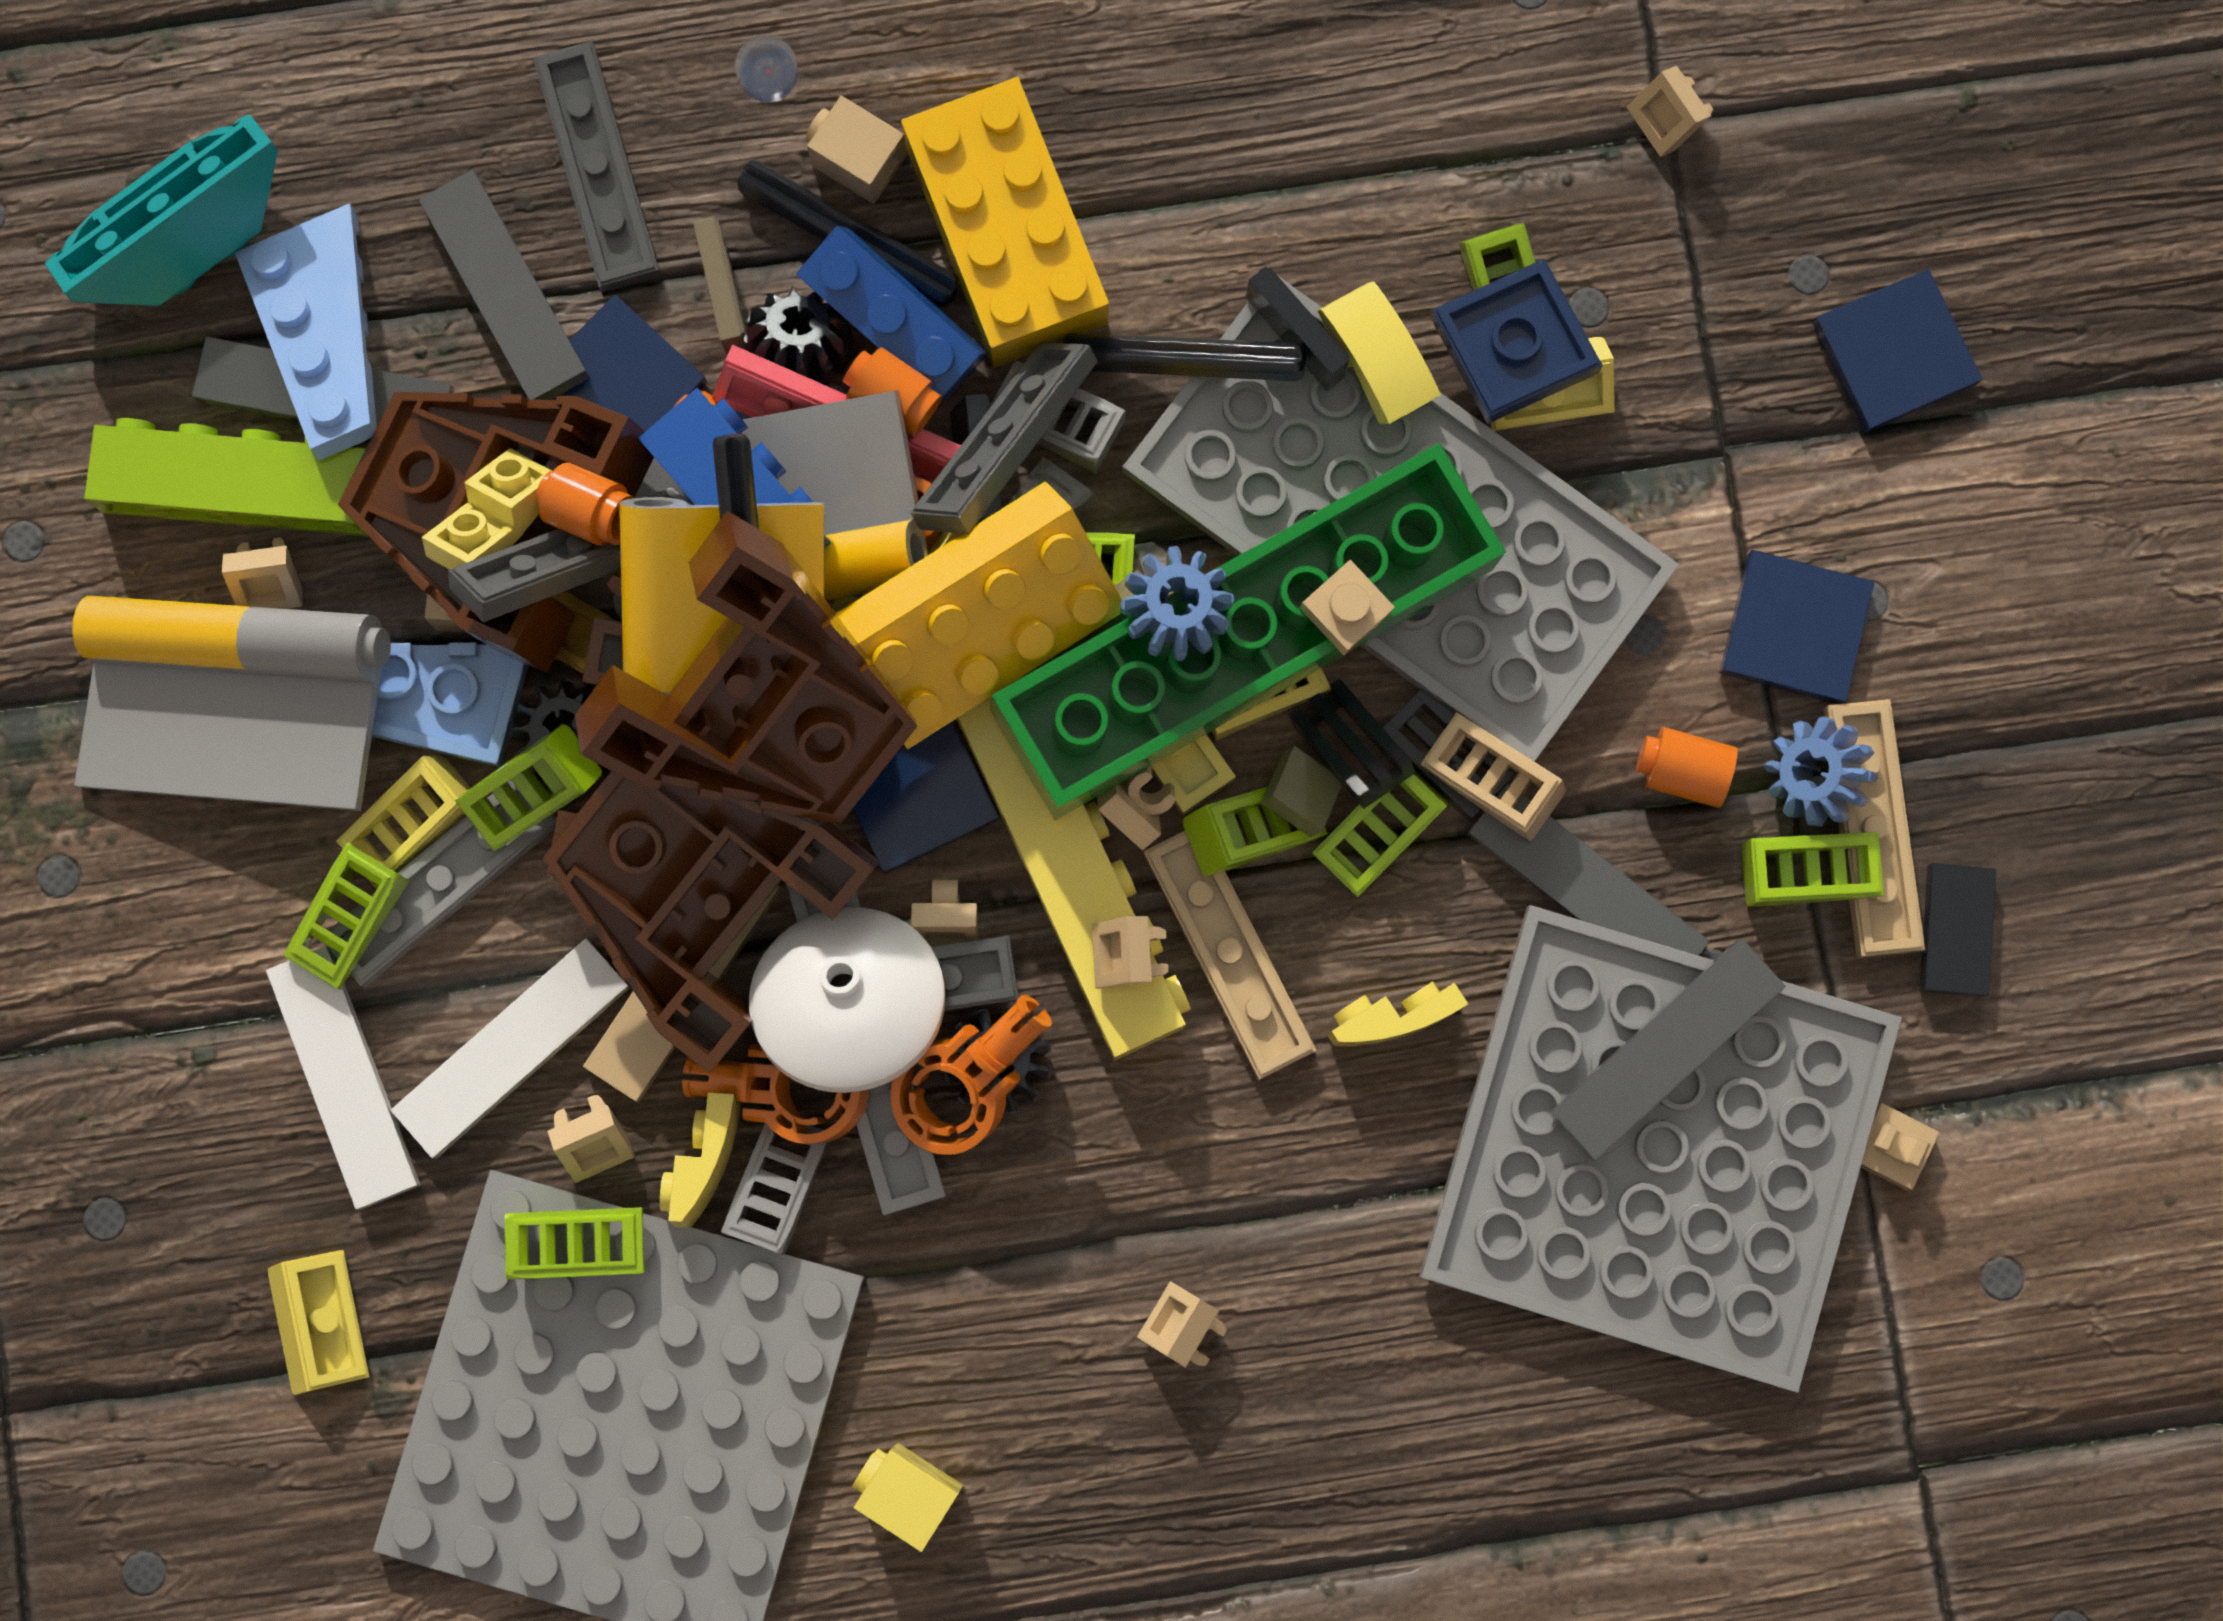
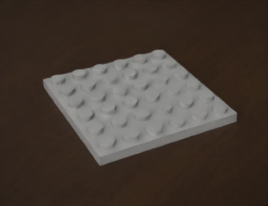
[1419,905,1902,1393]
[373,1169,865,1621]

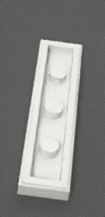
[390,938,631,1159]
[266,946,421,1210]

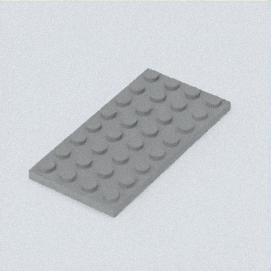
[1122,276,1679,762]

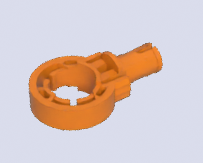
[890,995,1052,1155]
[682,1043,870,1144]

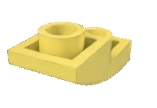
[1317,282,1441,424]
[422,448,552,570]
[1327,982,1468,1046]
[660,1093,741,1228]

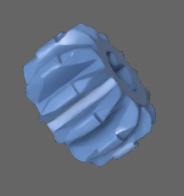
[1120,546,1234,661]
[1764,717,1878,827]

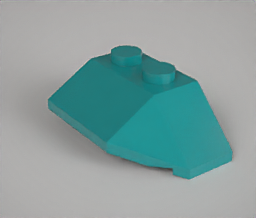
[44,114,278,306]

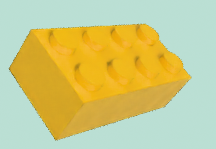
[901,77,1109,368]
[836,481,1122,750]

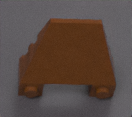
[338,392,654,673]
[575,511,917,824]
[543,771,880,1074]

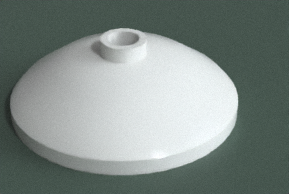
[749,907,946,1093]

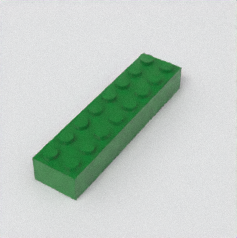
[990,443,1506,820]

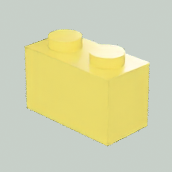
[852,1443,963,1552]

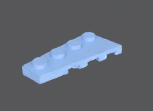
[235,203,377,461]
[372,642,529,768]

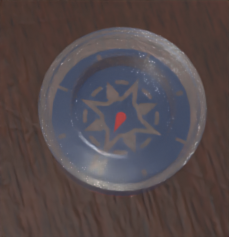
[735,36,799,103]

